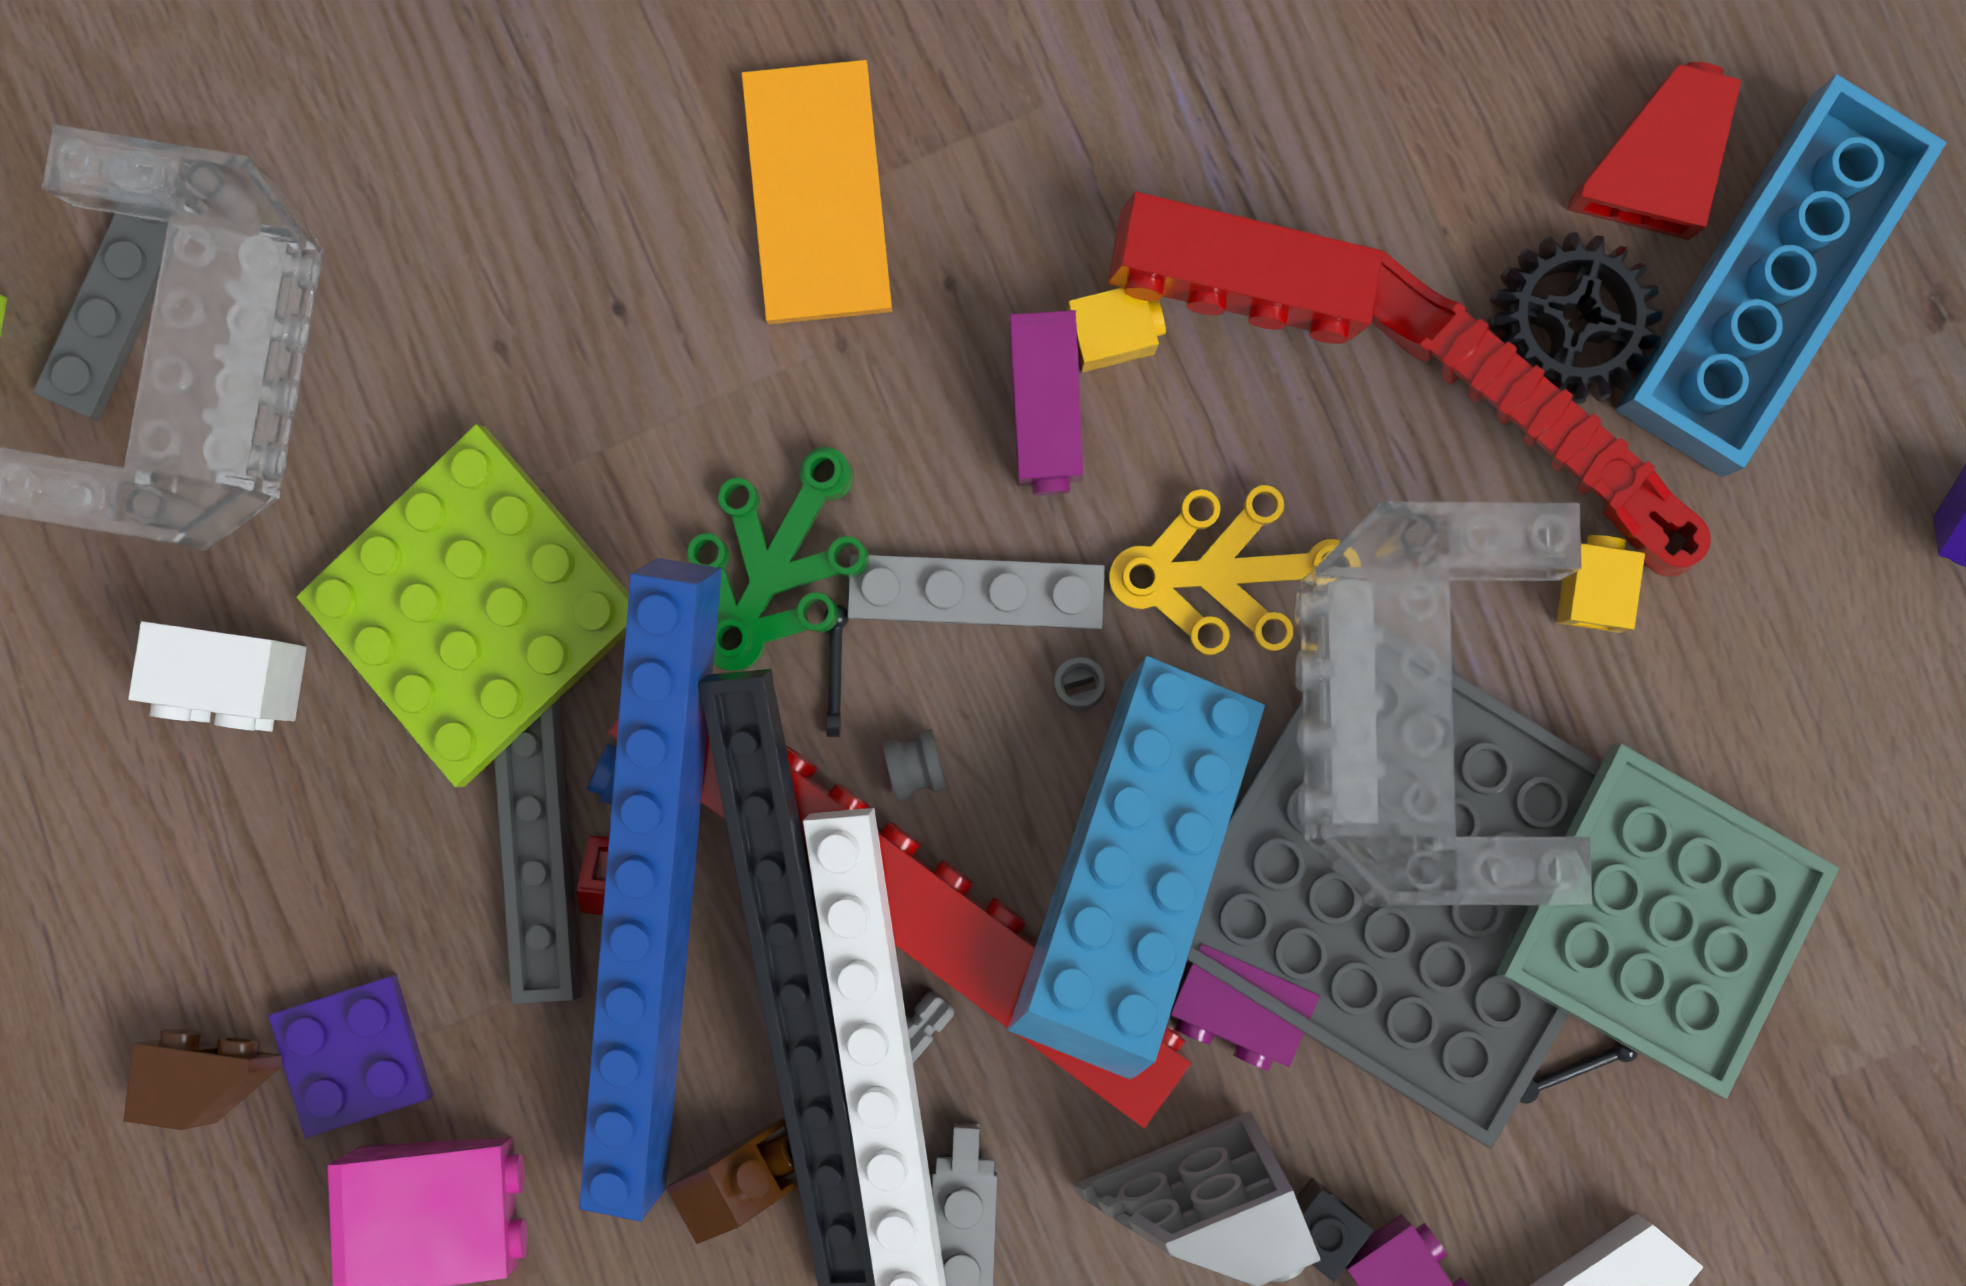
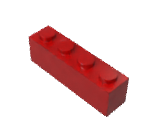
[1107,191,1383,344]

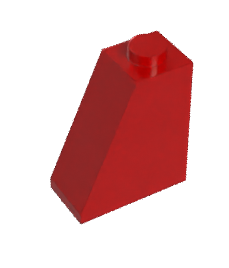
[1567,62,1741,240]

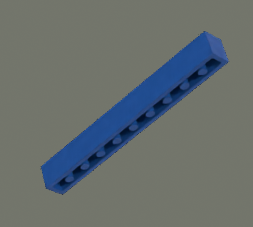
[579,558,722,1222]

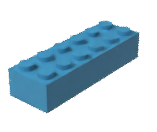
[1615,74,1947,477]
[1008,656,1265,1080]

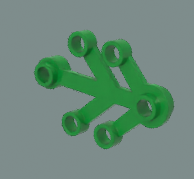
[687,447,869,672]

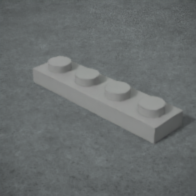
[848,554,1105,630]

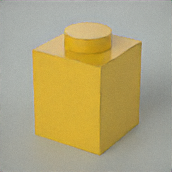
[1067,287,1166,373]
[1556,535,1645,633]

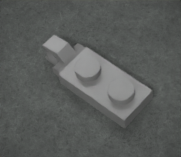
[932,1123,997,1286]

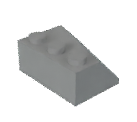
[1072,1111,1321,1286]

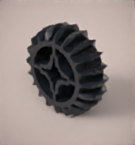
[1487,232,1664,405]

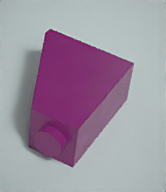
[1009,310,1083,496]

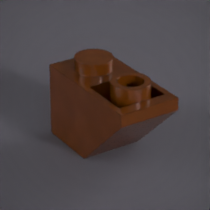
[123,1029,282,1130]
[665,1117,798,1244]

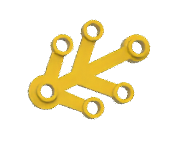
[1109,485,1357,656]

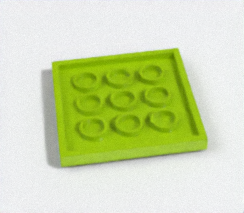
[296,424,629,787]

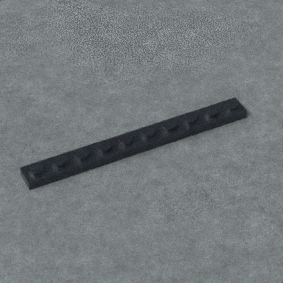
[698,669,875,1286]

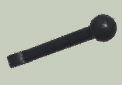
[824,605,849,737]
[1520,1041,1638,1104]

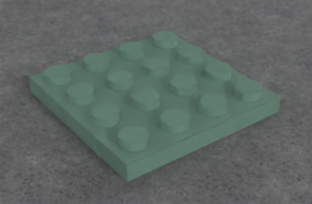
[1496,744,1840,1099]

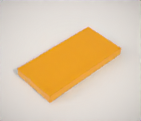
[742,60,893,325]

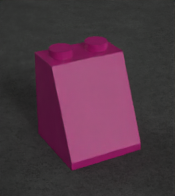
[328,1137,528,1286]

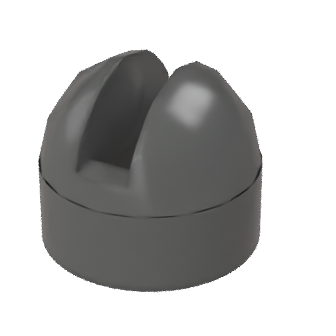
[1054,657,1106,711]

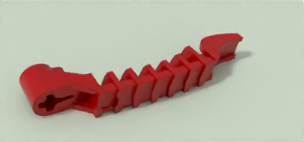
[1372,251,1711,577]

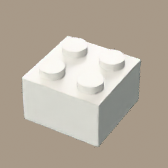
[128,621,307,732]

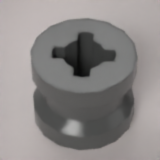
[882,728,947,802]

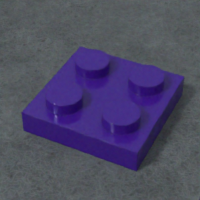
[268,974,433,1138]

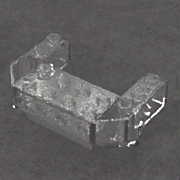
[0,124,324,551]
[1294,501,1592,908]

